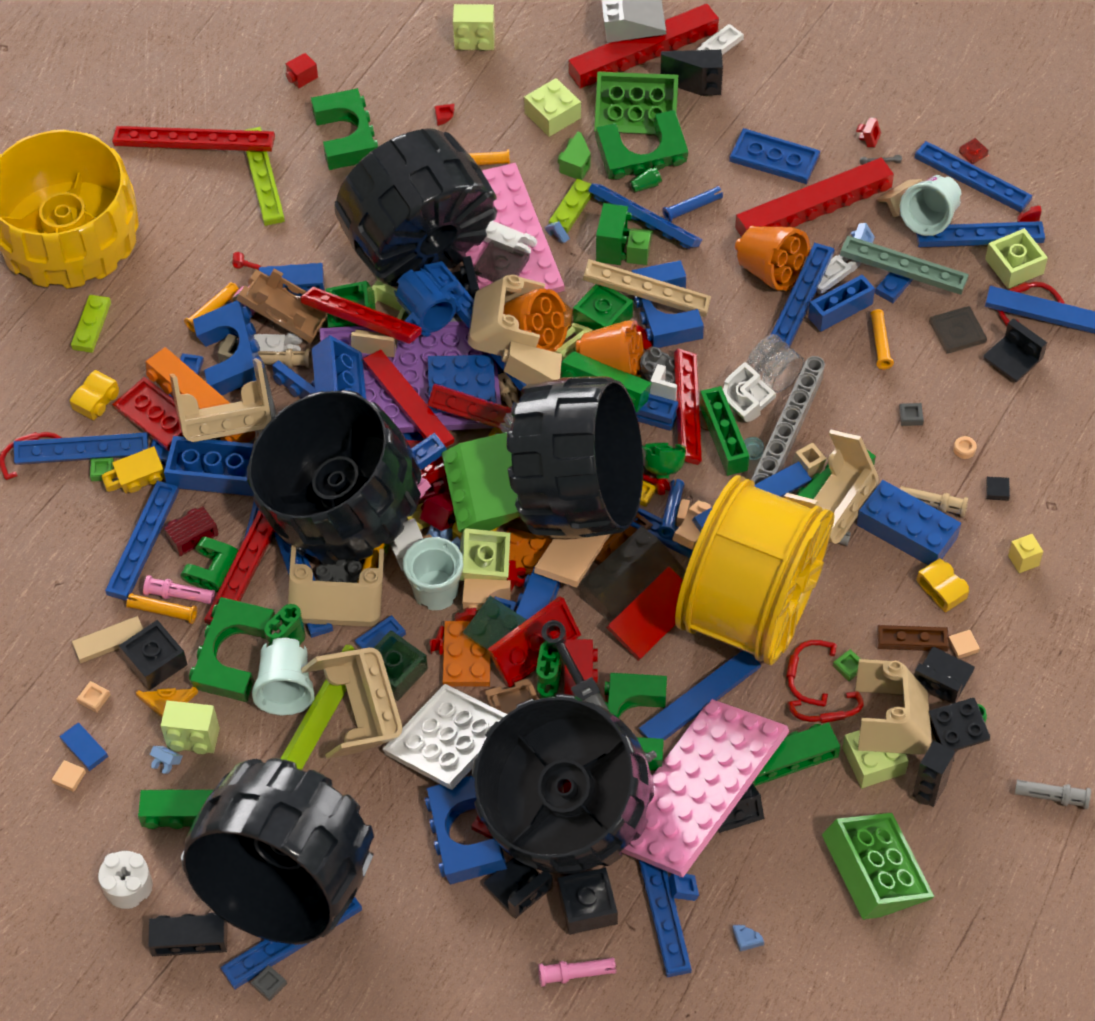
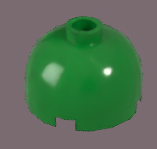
[642,443,686,479]

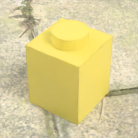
[1008,534,1043,573]

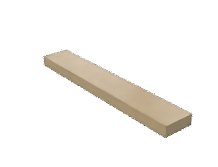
[583,259,711,317]

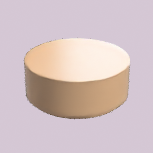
[953,436,977,459]

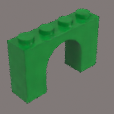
[311,88,379,170]
[595,110,689,180]
[189,597,275,702]
[605,673,667,771]

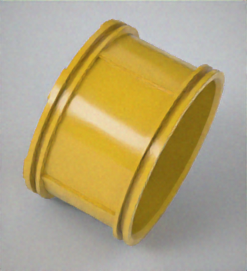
[675,475,835,666]

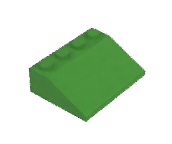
[594,72,678,135]
[442,432,519,533]
[822,813,934,920]

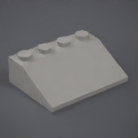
[602,0,666,43]

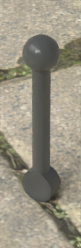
[860,155,902,165]

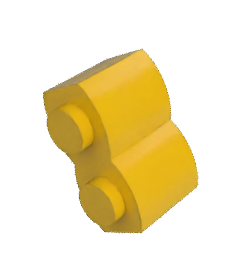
[70,370,119,420]
[916,558,969,612]

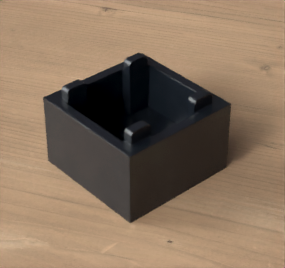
[119,620,188,691]
[558,867,618,935]

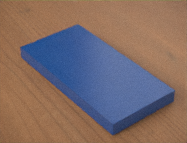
[729,128,820,184]

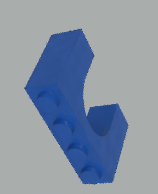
[631,260,704,348]
[193,300,264,395]
[425,776,507,885]

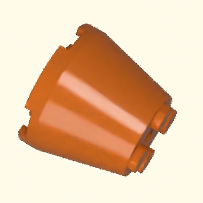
[735,226,810,291]
[503,288,568,352]
[576,320,644,379]

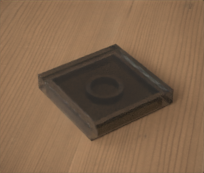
[474,240,530,282]
[929,306,987,354]

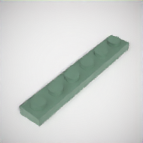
[840,236,969,295]

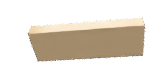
[72,616,143,664]

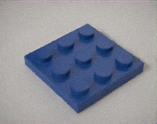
[428,355,496,413]

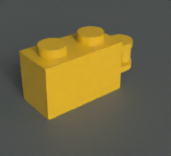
[101,446,165,494]

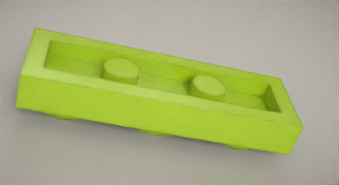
[549,178,593,234]
[71,294,111,353]

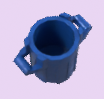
[394,268,464,337]

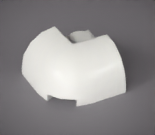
[723,362,776,422]

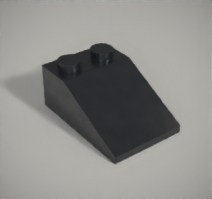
[660,49,723,96]

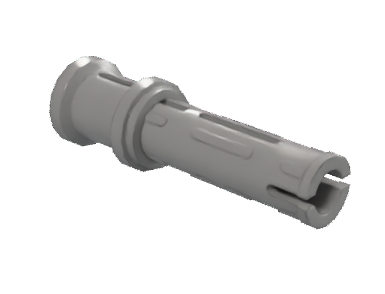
[1015,779,1091,810]

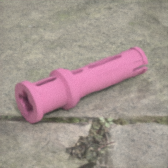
[143,575,215,605]
[538,957,616,987]

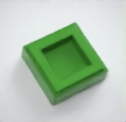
[90,457,114,481]
[833,649,860,681]

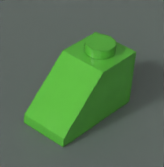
[626,228,653,265]

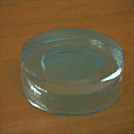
[744,437,764,460]

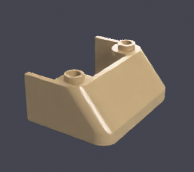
[468,275,545,356]
[169,358,271,442]
[785,430,878,544]
[288,545,384,627]
[301,648,402,759]
[855,659,932,754]

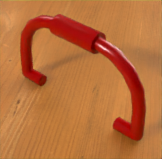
[997,282,1065,326]
[0,432,62,480]
[786,640,837,707]
[787,691,864,723]

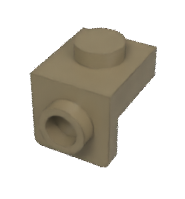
[217,334,238,363]

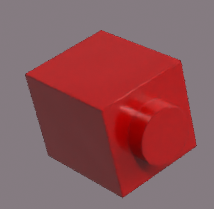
[285,53,318,88]

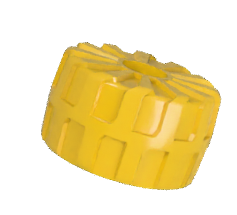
[0,130,139,288]

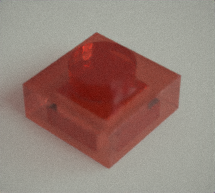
[959,138,989,165]

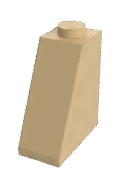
[501,341,562,385]

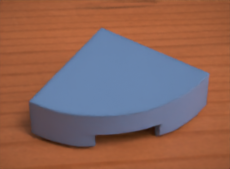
[545,221,570,243]
[732,925,764,951]

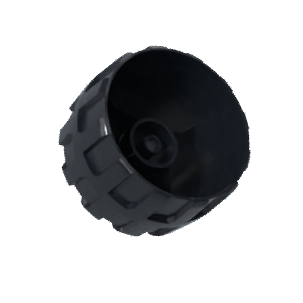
[334,128,498,287]
[507,376,643,538]
[247,390,421,565]
[472,694,654,876]
[181,758,374,945]

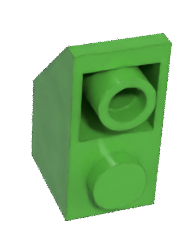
[558,132,591,180]

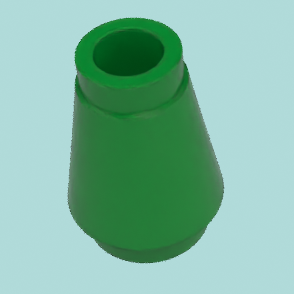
[630,167,662,193]

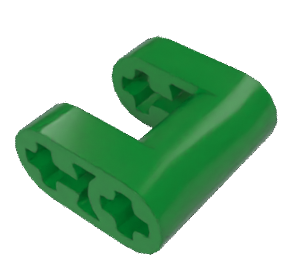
[181,537,238,592]
[264,604,306,646]
[536,642,561,699]

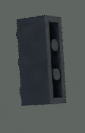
[912,740,955,807]
[148,912,227,957]

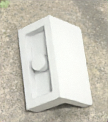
[650,364,677,401]

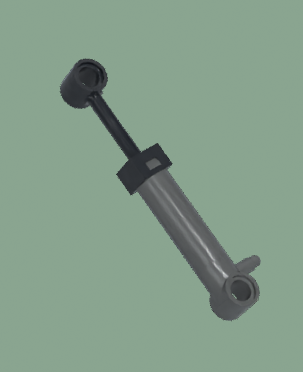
[542,620,657,762]

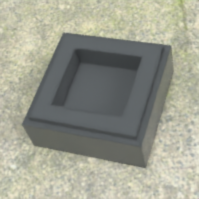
[899,403,924,426]
[251,965,287,1002]

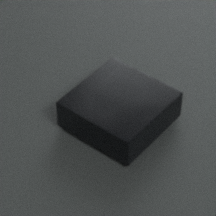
[986,476,1010,501]

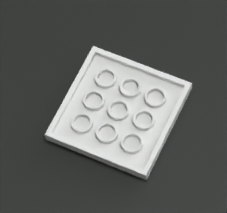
[383,684,507,790]

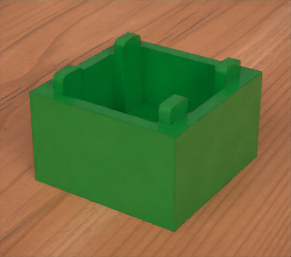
[596,203,632,265]
[326,281,376,328]
[573,284,633,330]

